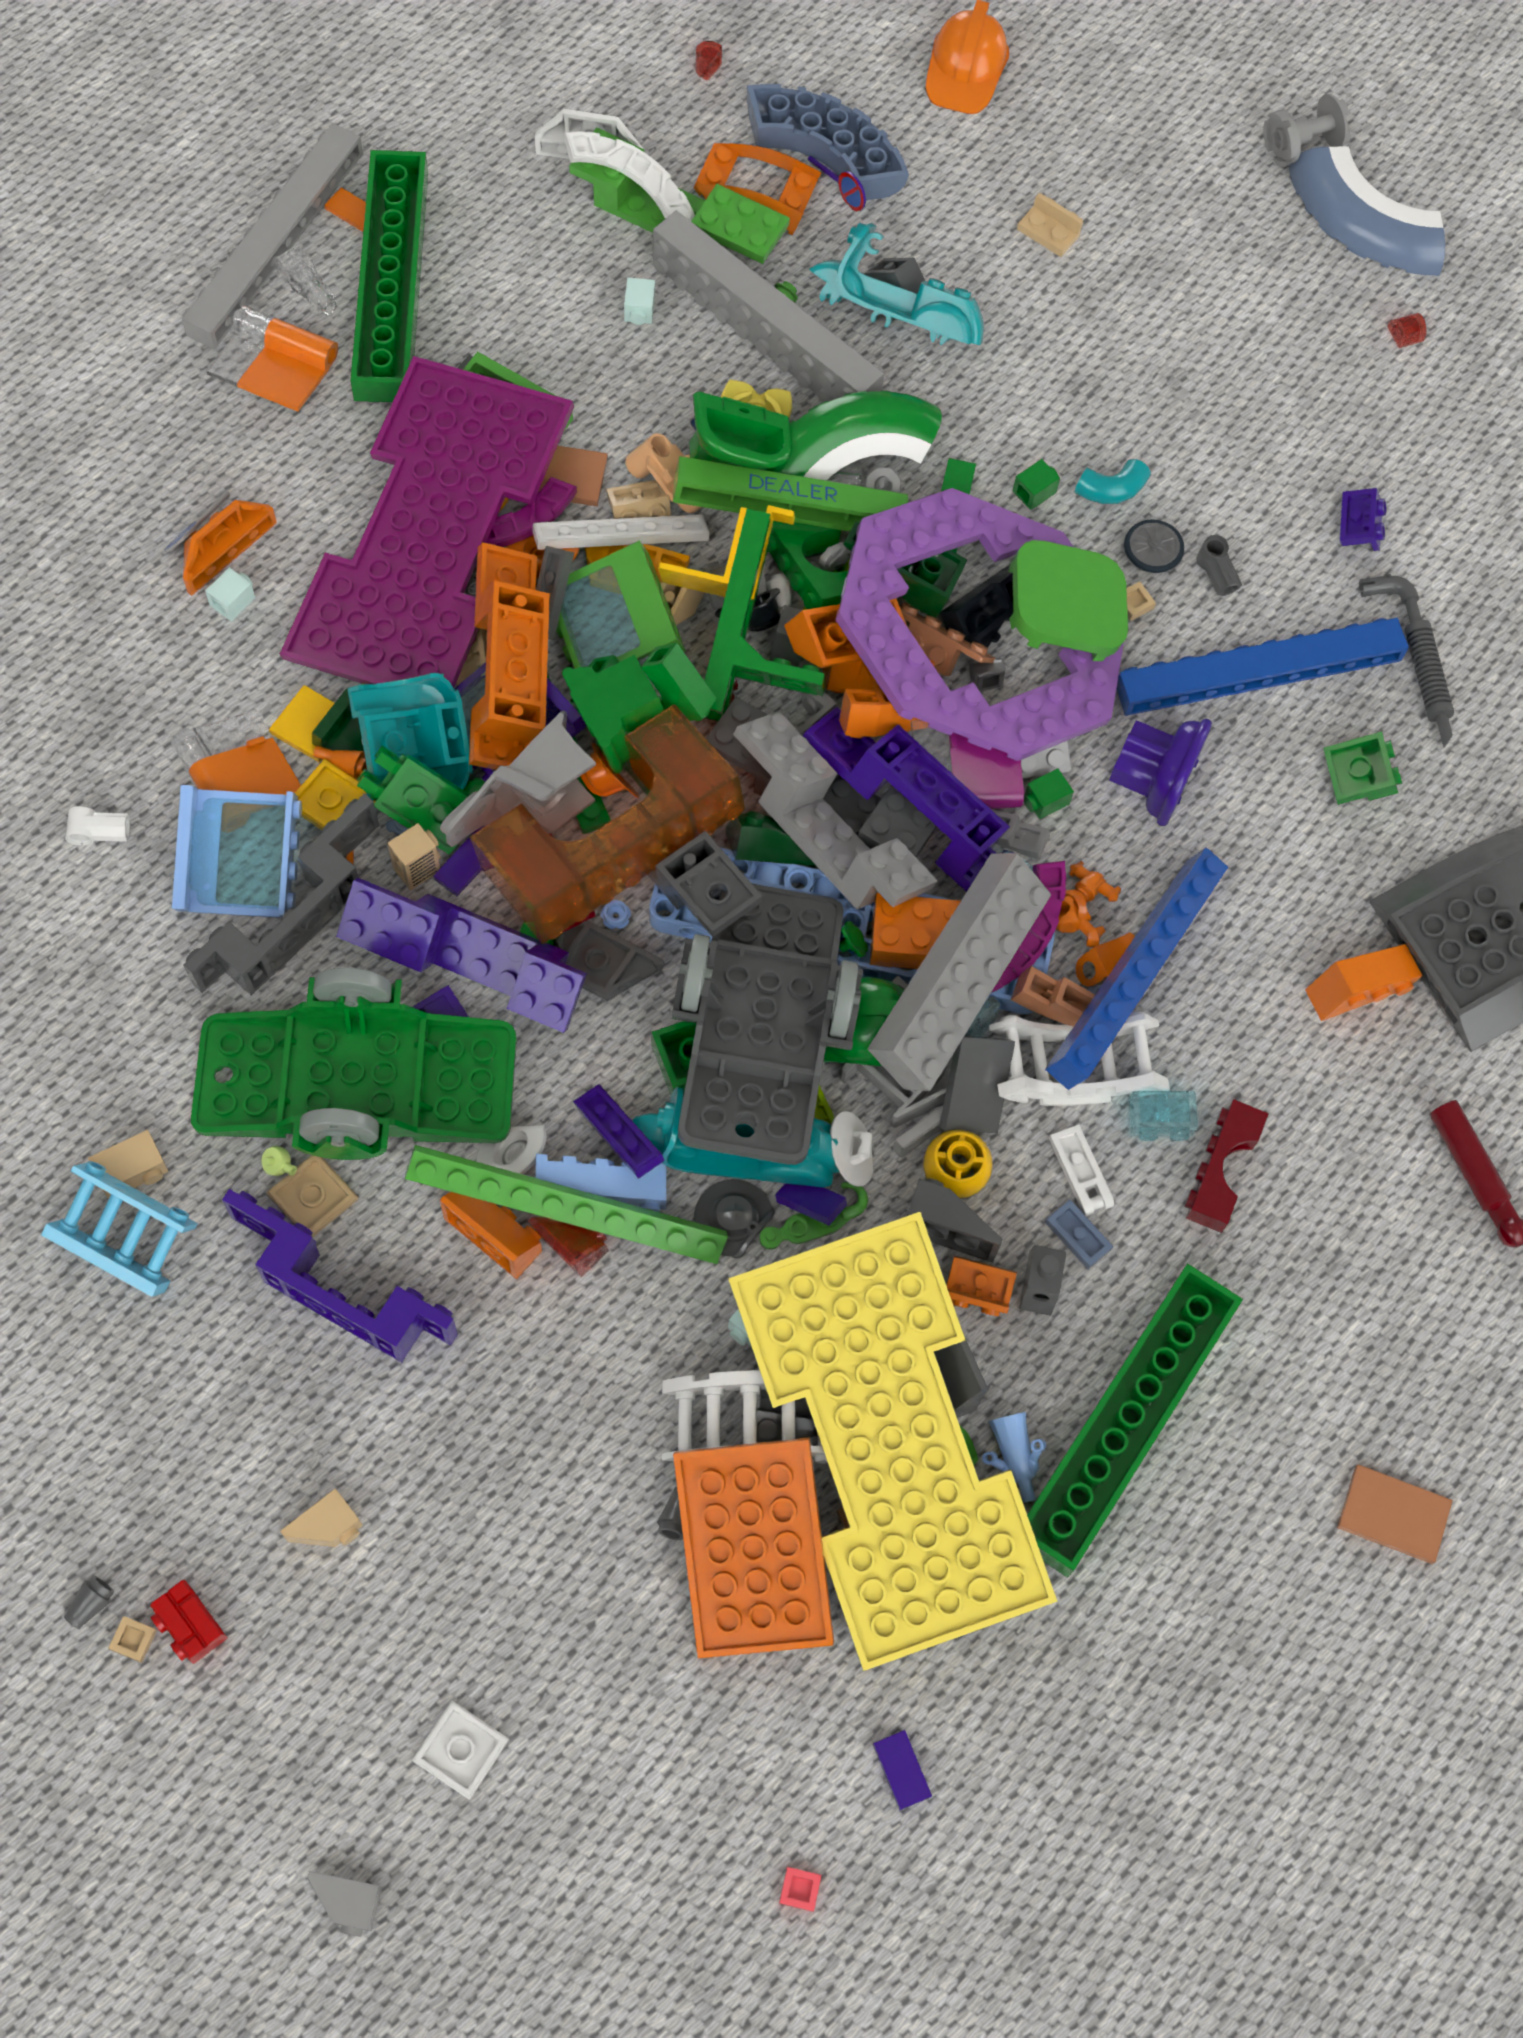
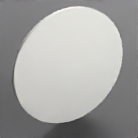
[830,1111,873,1187]

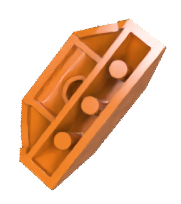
[183,500,277,596]

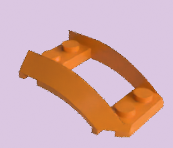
[693,143,822,235]

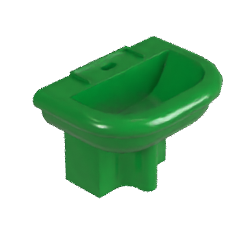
[689,392,792,470]
[562,654,666,774]

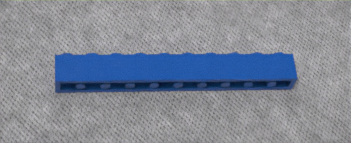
[1116,618,1409,716]
[1045,847,1228,1090]

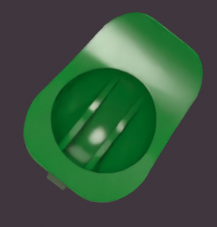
[823,977,904,1066]

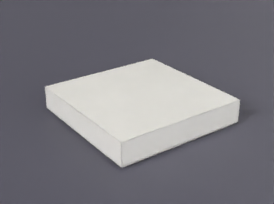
[412,1701,509,1800]

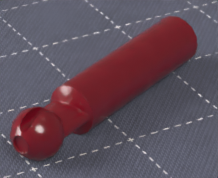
[1429,1100,1523,1248]

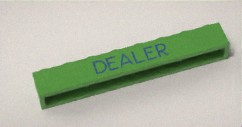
[673,456,908,531]

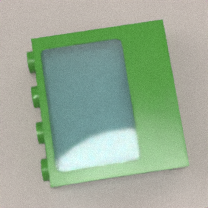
[556,540,686,669]

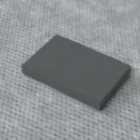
[939,1035,1015,1133]

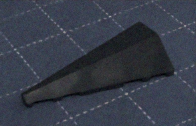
[940,564,1014,648]

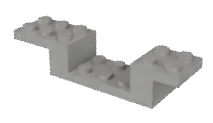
[733,711,938,910]

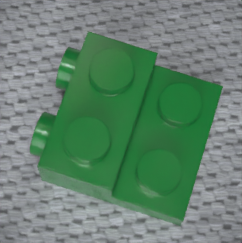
[1323,731,1402,805]

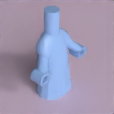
[982,1412,1046,1503]

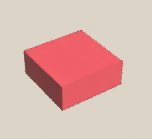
[779,1867,822,1912]

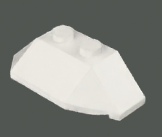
[535,109,643,159]

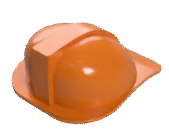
[926,0,1010,114]

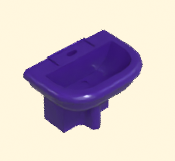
[1109,718,1212,826]

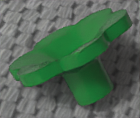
[839,921,868,958]

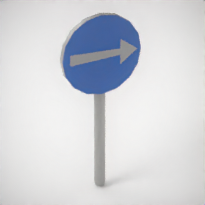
[164,491,230,553]

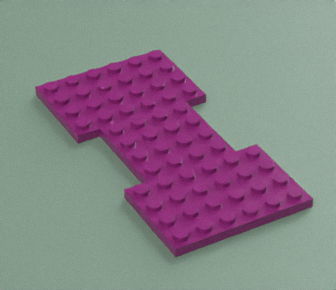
[279,356,574,688]

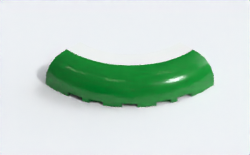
[765,390,942,481]

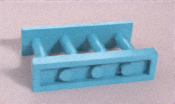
[41,1161,198,1297]

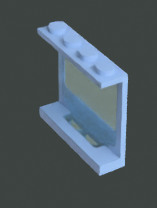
[172,785,302,918]

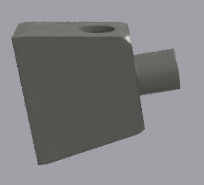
[1019,1245,1066,1316]

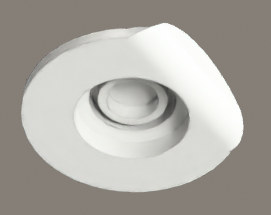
[476,1125,546,1175]

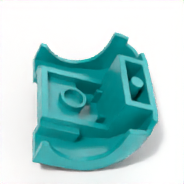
[347,673,473,801]

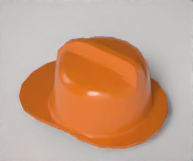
[580,743,640,799]

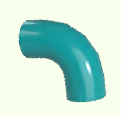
[1074,459,1151,504]

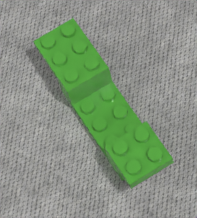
[569,127,790,264]

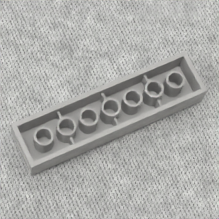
[868,853,1051,1091]

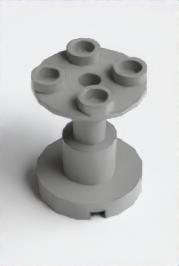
[1263,94,1351,167]

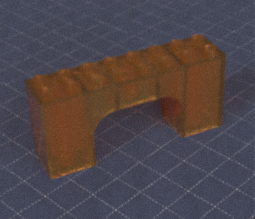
[470,704,745,944]

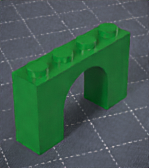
[767,521,848,609]
[588,643,717,731]

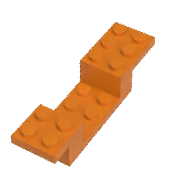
[469,542,550,770]

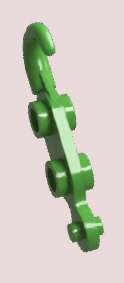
[759,1182,868,1250]

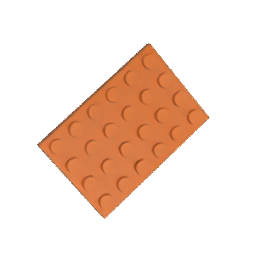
[673,1438,835,1658]

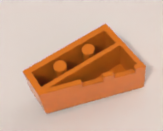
[1305,944,1423,1021]

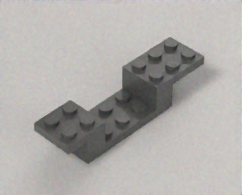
[704,696,937,858]
[183,793,379,996]

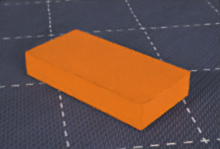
[324,187,366,232]

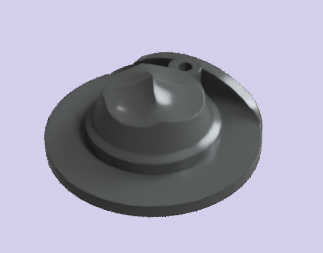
[694,1179,775,1258]

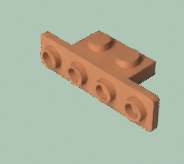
[899,602,995,676]

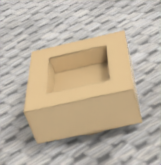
[1126,581,1156,621]
[108,1616,157,1663]

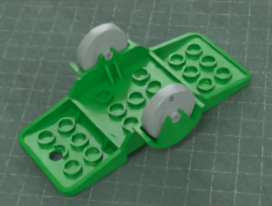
[191,968,517,1160]

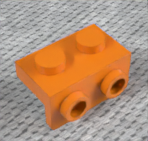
[946,1255,1017,1317]

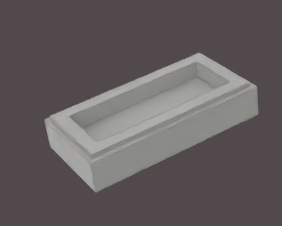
[893,1106,943,1157]

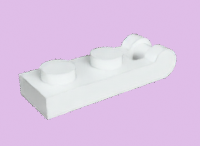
[1049,1125,1114,1217]

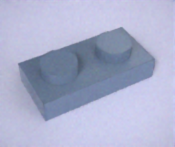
[1045,1200,1114,1270]

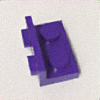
[1340,488,1387,551]

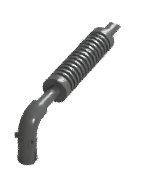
[1359,573,1454,748]

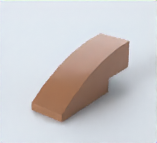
[1010,966,1095,1027]

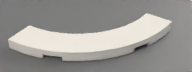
[563,131,695,221]

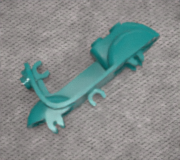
[809,223,984,345]
[633,1087,839,1187]

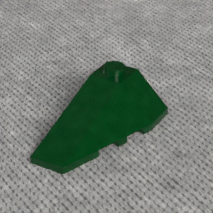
[843,521,967,618]
[725,811,816,866]

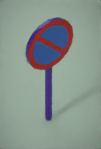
[808,156,866,212]

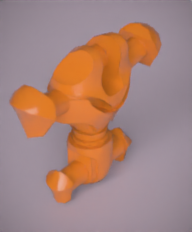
[1056,861,1121,948]

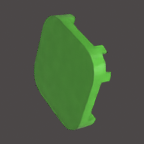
[1008,540,1128,661]

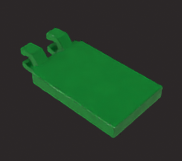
[357,745,470,855]

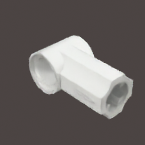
[65,806,130,845]

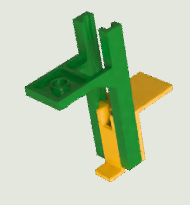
[658,505,826,722]

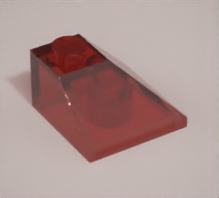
[528,1216,609,1278]

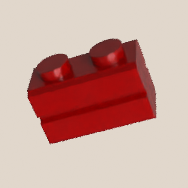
[150,1579,228,1664]

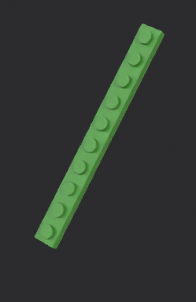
[405,1145,728,1264]

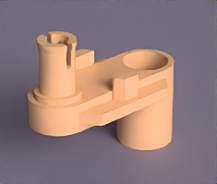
[625,433,702,513]

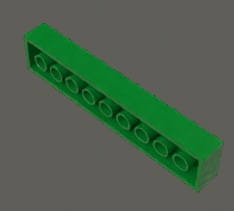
[350,150,428,403]
[1027,1263,1243,1578]

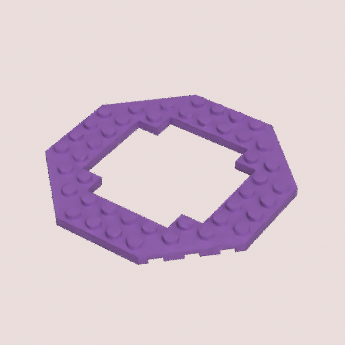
[835,488,1124,761]

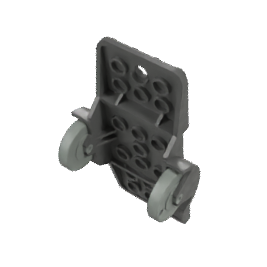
[671,884,863,1165]

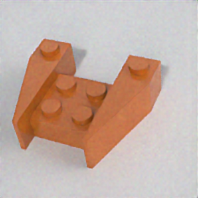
[822,660,934,738]

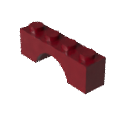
[1184,1099,1269,1233]

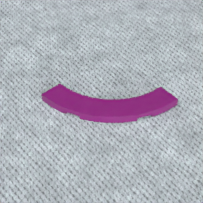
[486,476,577,547]
[991,861,1066,993]

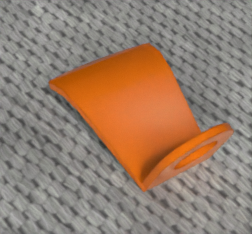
[1075,932,1135,986]

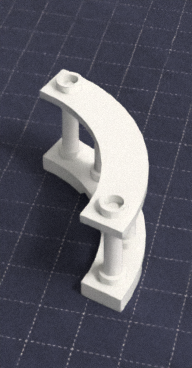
[989,1012,1170,1106]
[662,1370,828,1464]

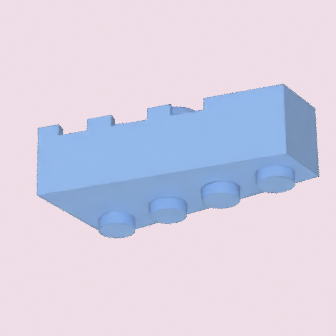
[536,1154,666,1212]

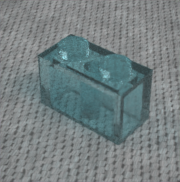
[1128,1091,1198,1141]

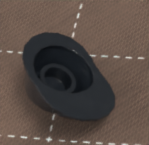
[715,588,781,632]

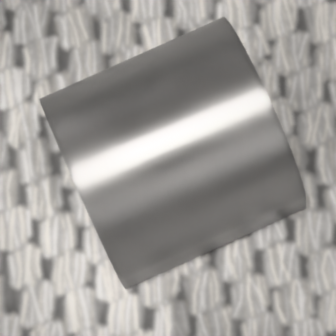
[969,657,1006,692]

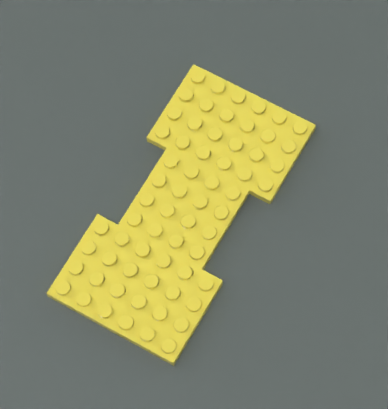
[728,1212,1058,1671]

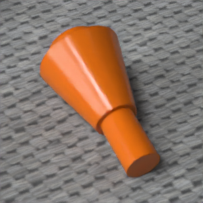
[313,746,367,780]

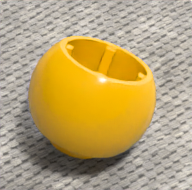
[923,1129,993,1199]

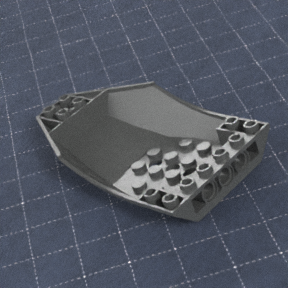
[1369,826,1523,1052]

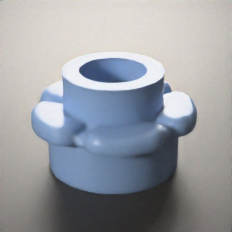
[601,900,631,929]

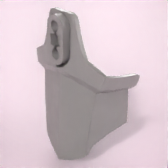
[440,710,596,847]

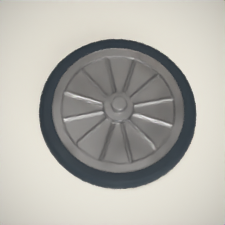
[1124,519,1185,573]

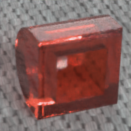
[695,41,722,81]
[1387,313,1427,348]

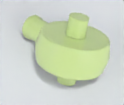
[262,1146,297,1176]

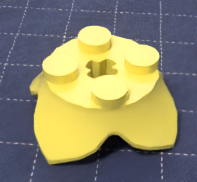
[721,379,792,418]

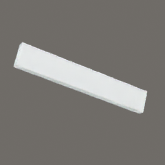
[532,514,710,550]

